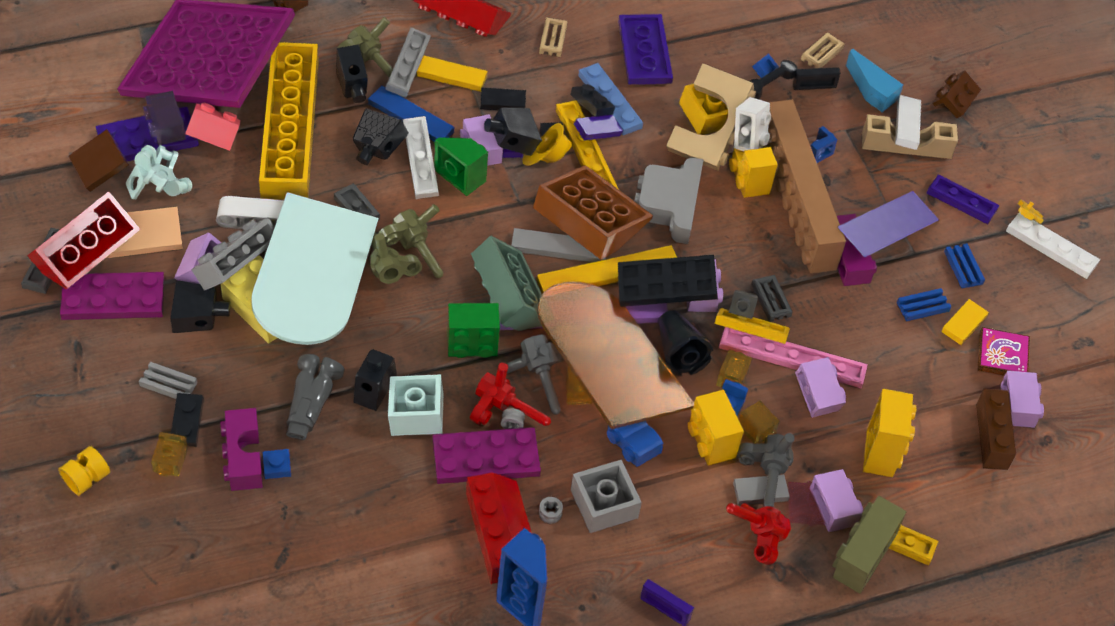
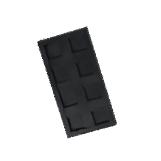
[618,255,718,307]

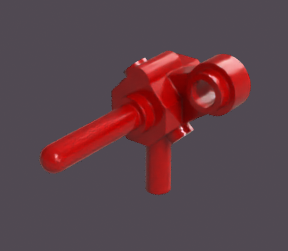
[470,363,551,426]
[726,503,791,565]

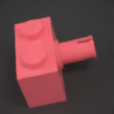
[185,103,241,151]

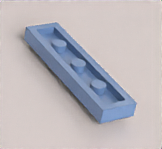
[578,63,643,136]

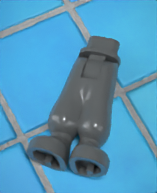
[286,354,345,440]

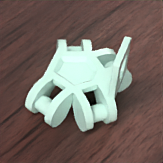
[126,145,192,199]

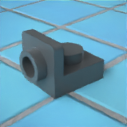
[729,290,758,319]

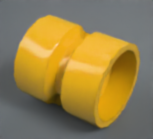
[58,446,110,496]

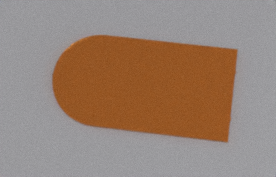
[537,282,694,429]

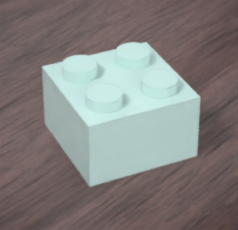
[388,374,444,436]

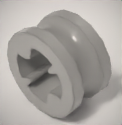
[501,408,525,429]
[539,497,563,524]

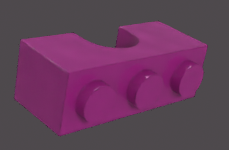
[220,408,263,491]

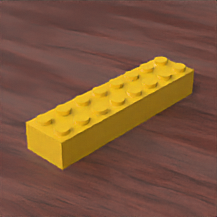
[259,42,319,200]

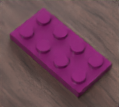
[60,272,165,320]
[432,427,541,484]

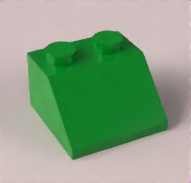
[434,137,488,196]

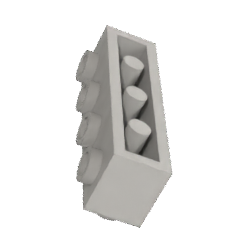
[191,218,275,291]

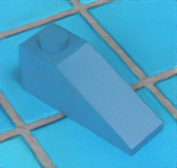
[846,49,903,113]

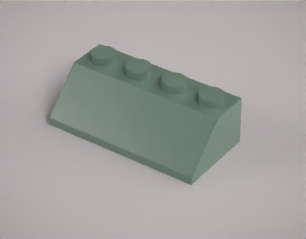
[471,236,554,331]

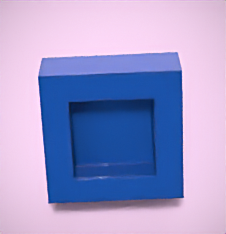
[752,54,779,78]
[263,449,291,479]

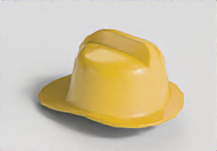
[522,123,572,166]

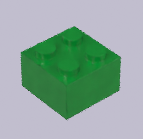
[447,303,500,358]

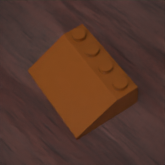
[533,165,653,260]

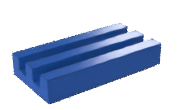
[944,243,985,288]
[897,288,951,321]

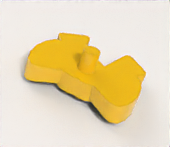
[1017,200,1044,224]

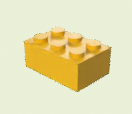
[863,389,916,477]

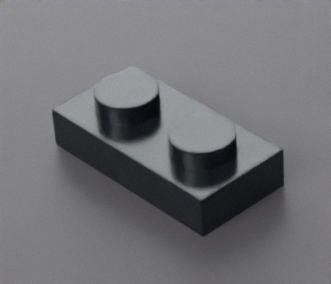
[570,84,615,117]
[170,393,204,447]

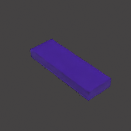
[927,174,999,225]

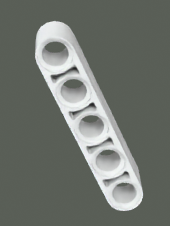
[216,196,284,229]

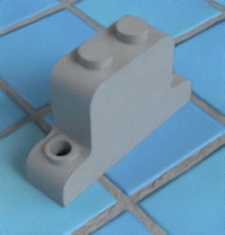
[634,158,704,244]

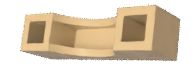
[862,114,958,159]

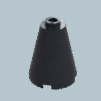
[658,310,713,376]

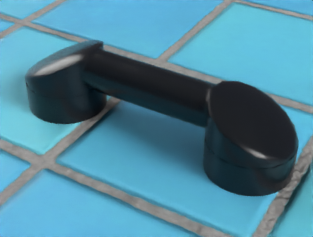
[749,60,798,99]

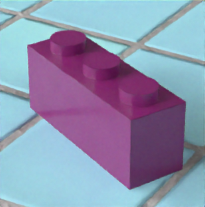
[837,214,877,286]

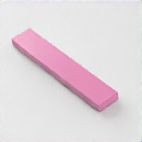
[719,327,868,388]

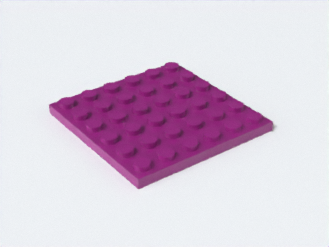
[117,0,295,108]

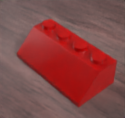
[413,0,511,37]
[27,192,140,289]
[466,472,532,584]

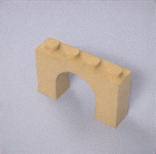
[666,64,756,171]

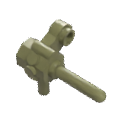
[338,17,393,78]
[378,204,443,278]
[369,232,422,284]

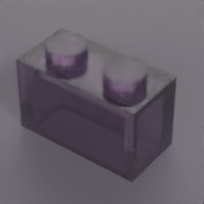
[143,91,186,146]

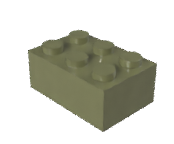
[832,495,907,594]

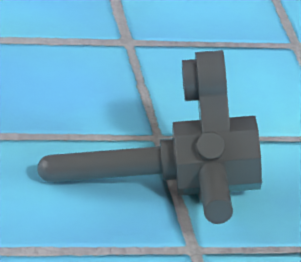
[506,334,569,415]
[737,433,795,507]

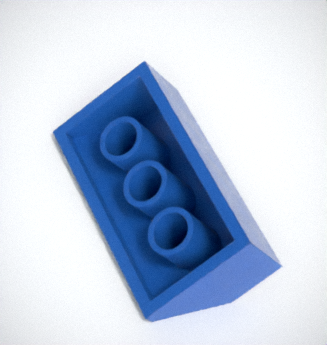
[496,528,547,626]

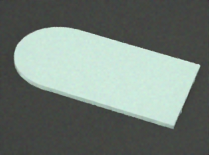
[251,192,379,345]

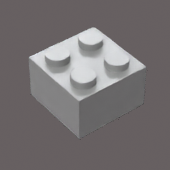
[571,459,642,533]

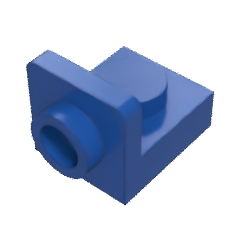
[810,126,837,163]
[722,379,748,418]

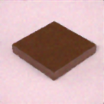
[69,129,129,192]

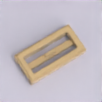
[539,18,567,57]
[801,32,845,69]

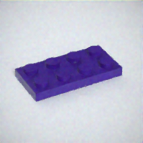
[618,14,673,85]
[96,107,199,162]

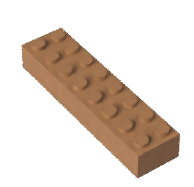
[764,100,846,274]

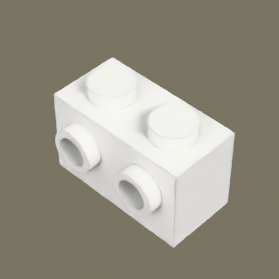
[734,97,771,151]

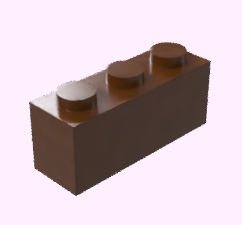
[976,389,1016,470]

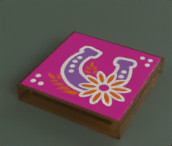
[978,327,1030,376]

